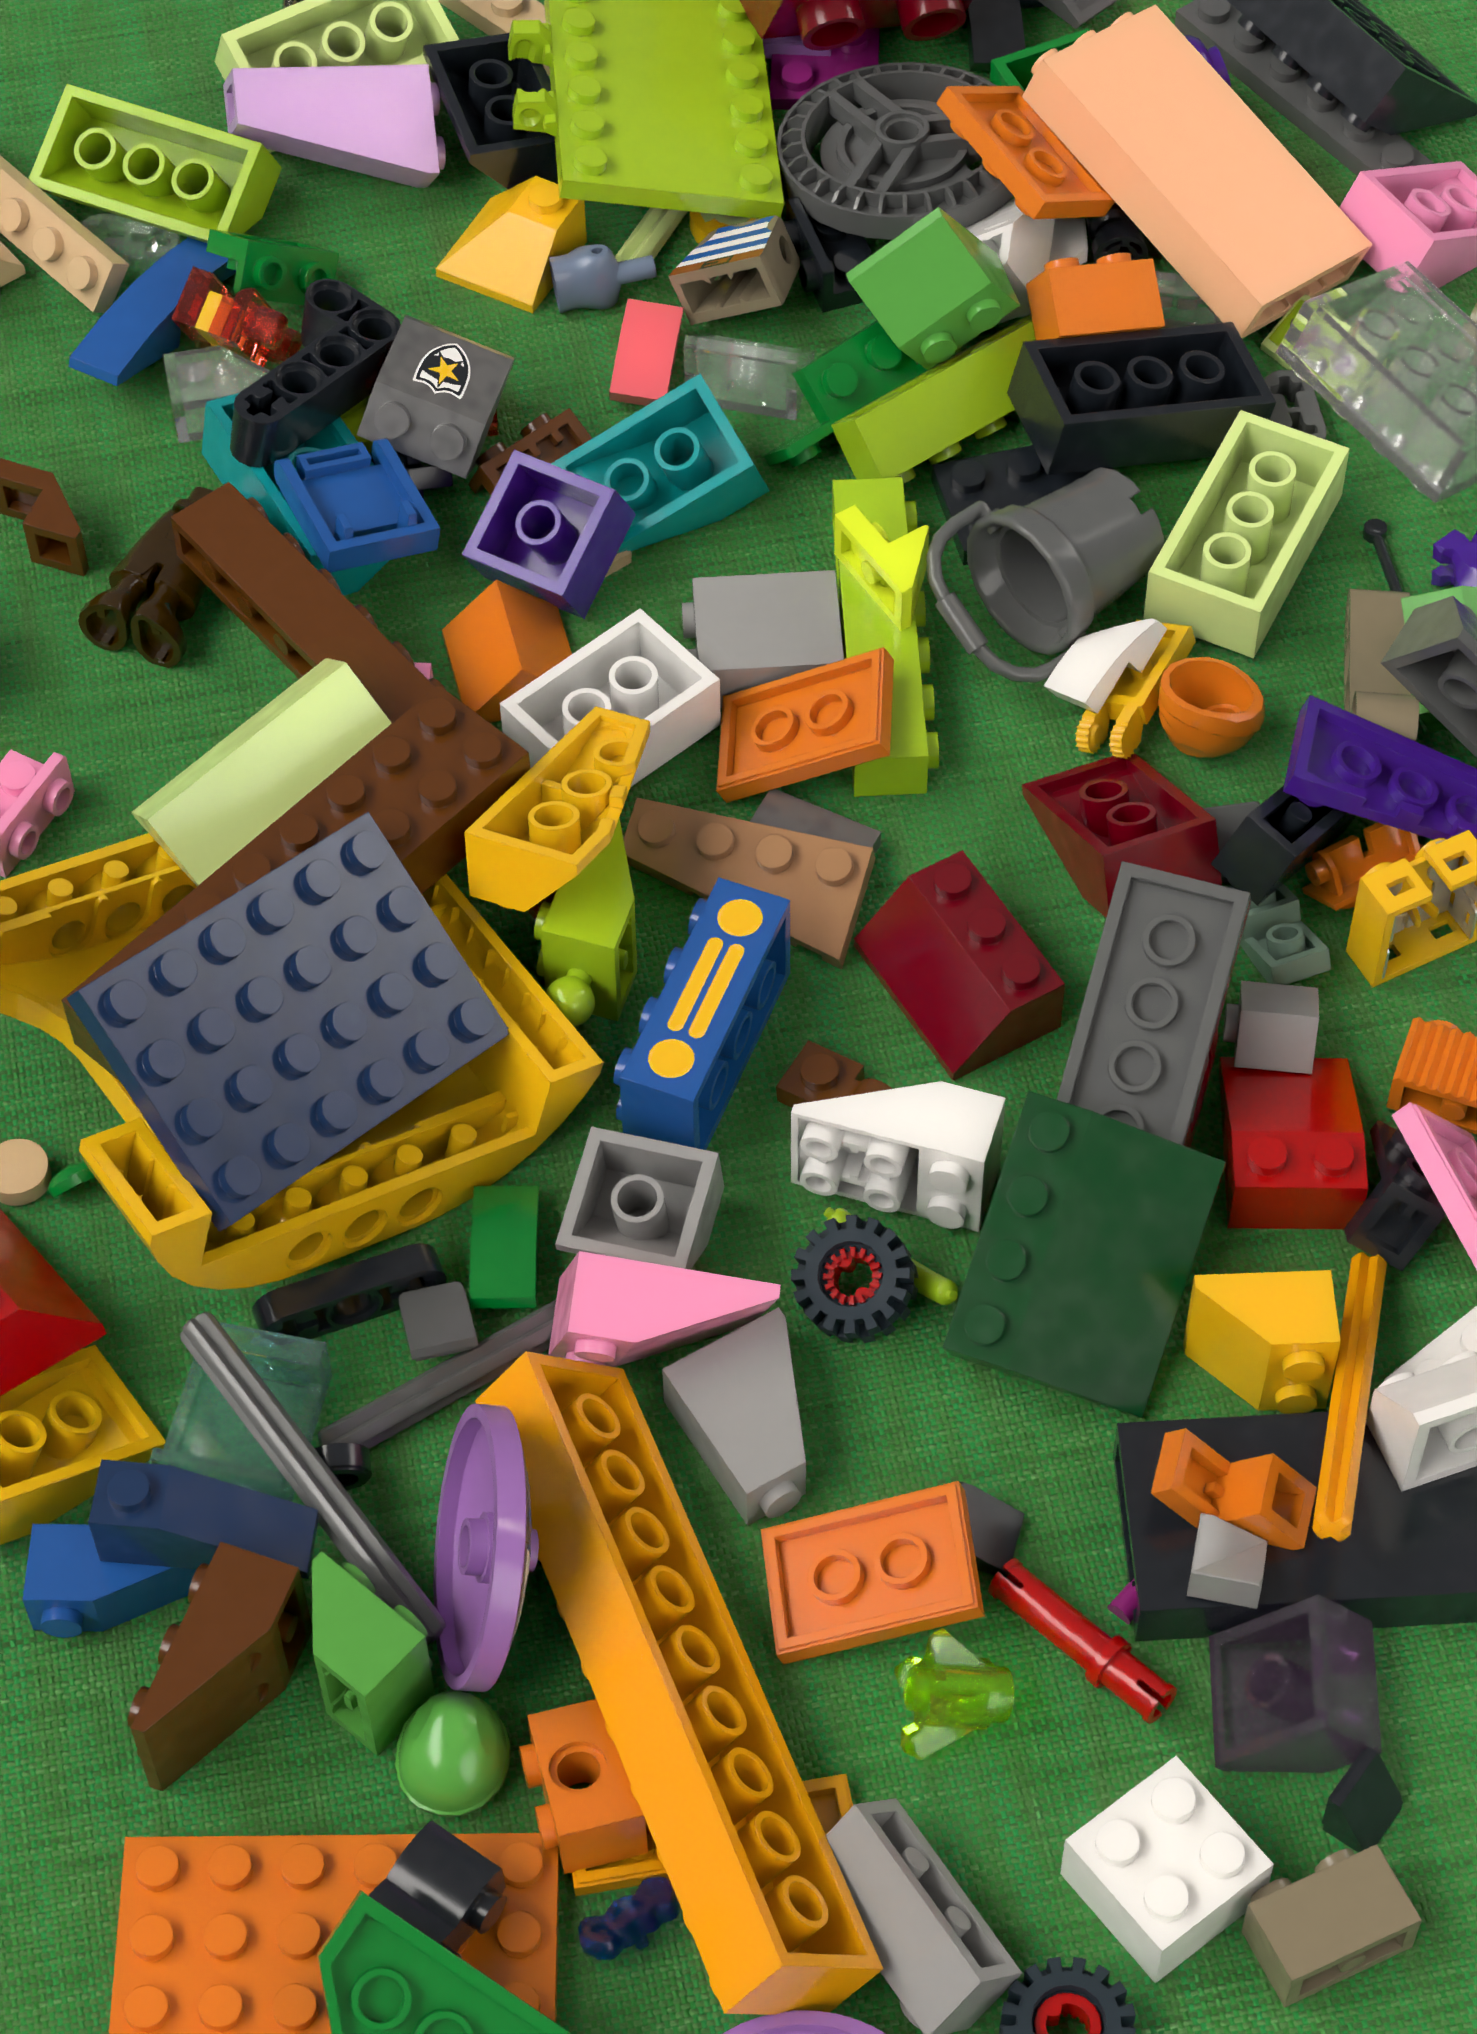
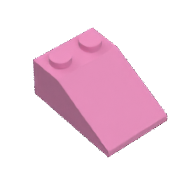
[1339,161,1477,295]
[548,1251,781,1367]

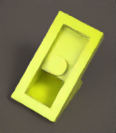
[834,505,929,631]

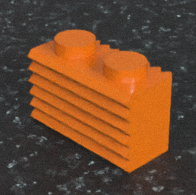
[1386,1017,1477,1134]

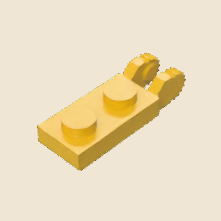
[1075,619,1196,759]

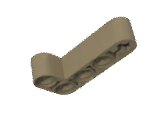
[1344,588,1419,741]

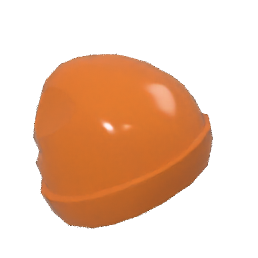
[1158,657,1265,758]

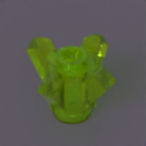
[894,1628,1014,1760]

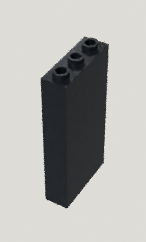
[1113,1409,1477,1642]

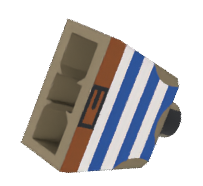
[668,215,800,325]

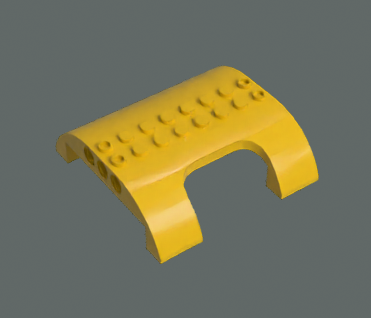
[0,833,604,1290]

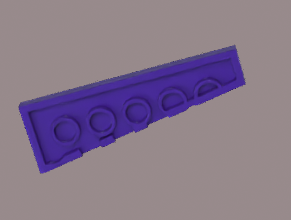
[1283,695,1477,840]

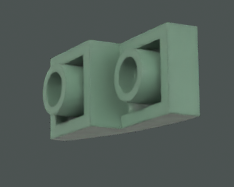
[1229,884,1331,985]

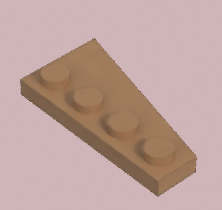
[624,798,876,969]

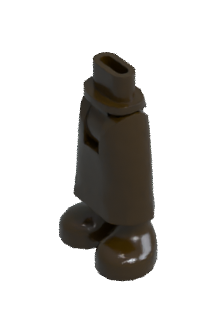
[78,487,213,668]

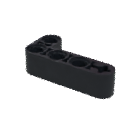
[230,279,401,467]

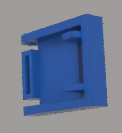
[274,438,441,573]

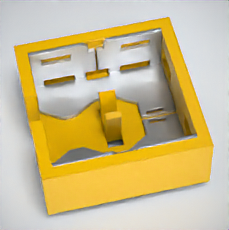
[1346,830,1477,988]

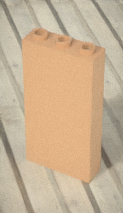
[1022,4,1373,339]

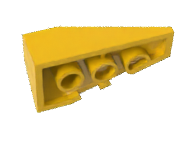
[464,706,651,912]

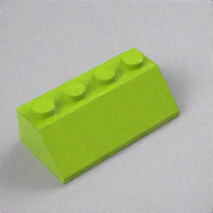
[29,84,282,243]

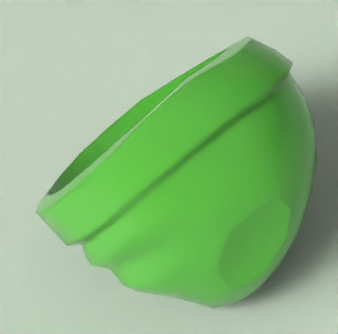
[395,1690,511,1817]

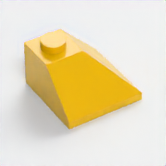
[436,176,587,314]

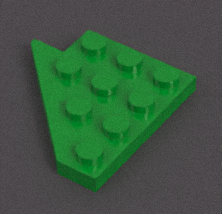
[317,1890,572,2034]

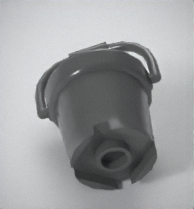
[926,467,1164,683]

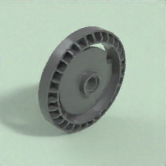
[777,62,1013,240]

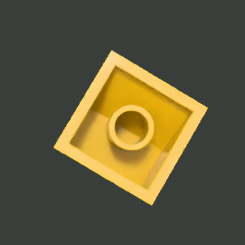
[1183,1270,1341,1414]

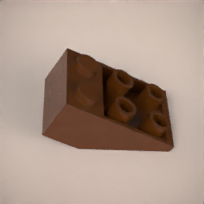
[128,1541,312,1791]

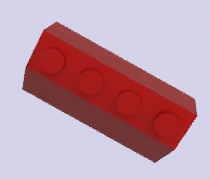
[0,1209,107,1397]

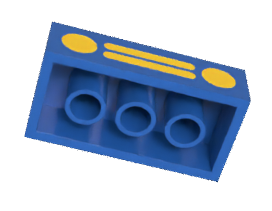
[613,877,790,1150]

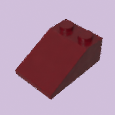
[1022,753,1222,918]

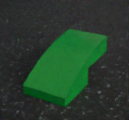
[469,1185,540,1309]

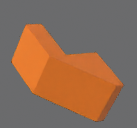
[1151,1428,1317,1550]

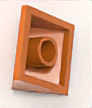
[442,579,572,723]

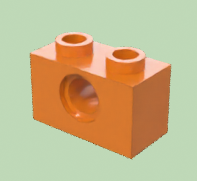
[519,1699,649,1874]

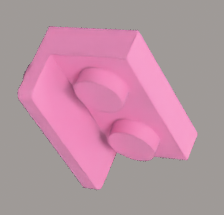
[0,749,75,878]

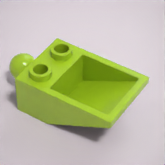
[534,818,637,1027]

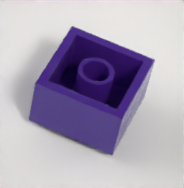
[462,449,636,619]

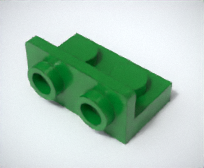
[206,229,339,305]

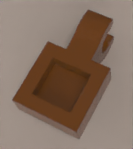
[776,1040,892,1108]

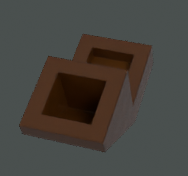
[0,458,89,577]

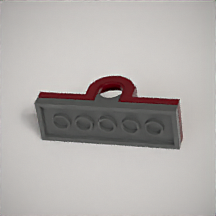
[1057,861,1251,1148]

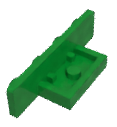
[764,320,964,468]

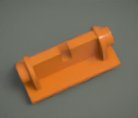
[1302,822,1423,911]

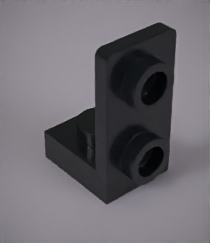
[1344,1120,1446,1271]

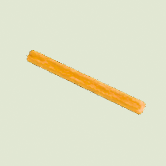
[1312,1252,1387,1542]

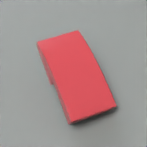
[609,299,684,406]

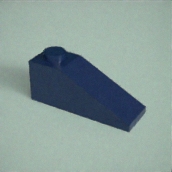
[88,1459,319,1579]

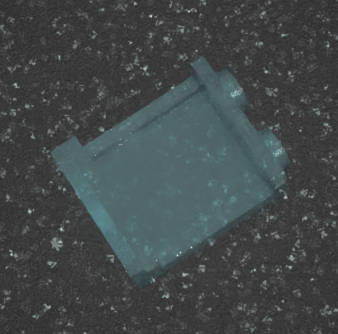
[149,1322,332,1502]

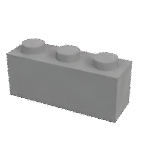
[826,1798,1022,2034]

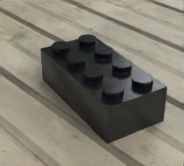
[1007,322,1276,475]

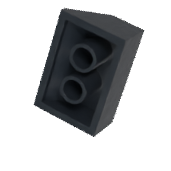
[423,33,558,189]

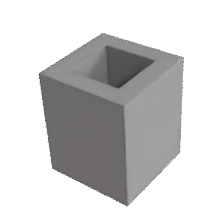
[1223,981,1319,1074]

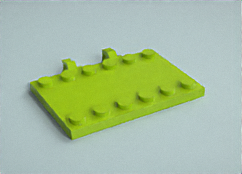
[508,0,784,219]

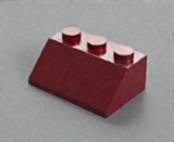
[854,850,1065,1081]

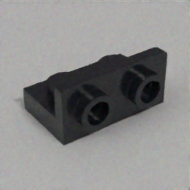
[783,196,873,313]

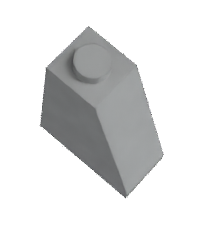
[662,1307,806,1526]

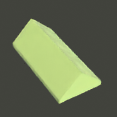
[132,658,392,886]

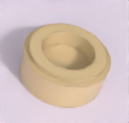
[0,1139,52,1206]

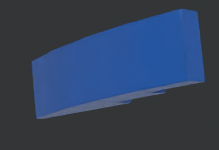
[69,237,236,386]

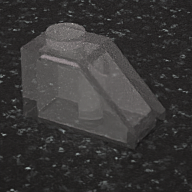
[163,345,270,443]

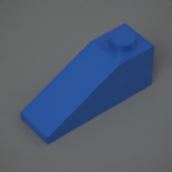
[22,1524,197,1638]

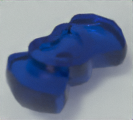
[578,1876,681,1960]

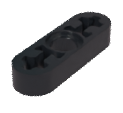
[252,1243,447,1348]

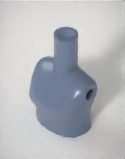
[549,244,657,313]

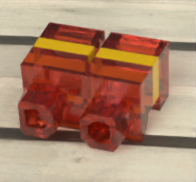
[171,266,302,373]

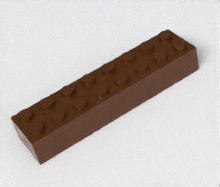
[61,685,530,1082]

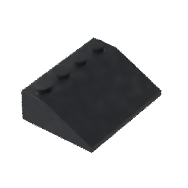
[1227,0,1477,135]

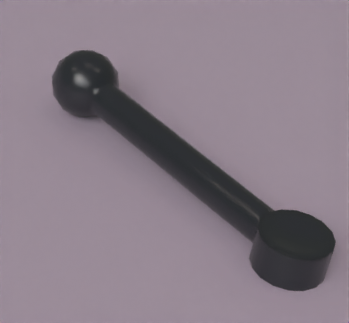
[1363,519,1403,592]

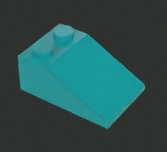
[551,374,770,554]

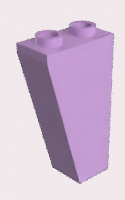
[223,64,446,188]

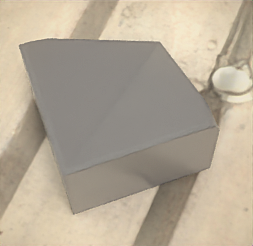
[1187,1513,1268,1609]

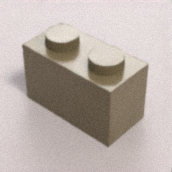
[1241,1844,1422,2008]

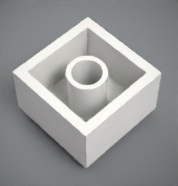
[1060,1756,1274,1983]

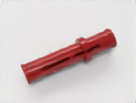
[988,1558,1177,1724]

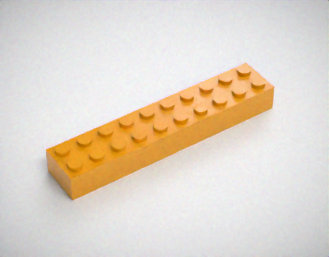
[475,1351,883,2015]

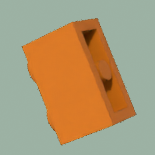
[1026,253,1165,340]

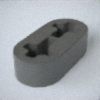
[1264,370,1326,440]

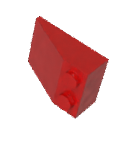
[1219,1057,1368,1230]

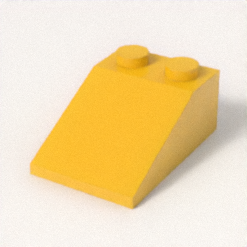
[0,1345,167,1545]

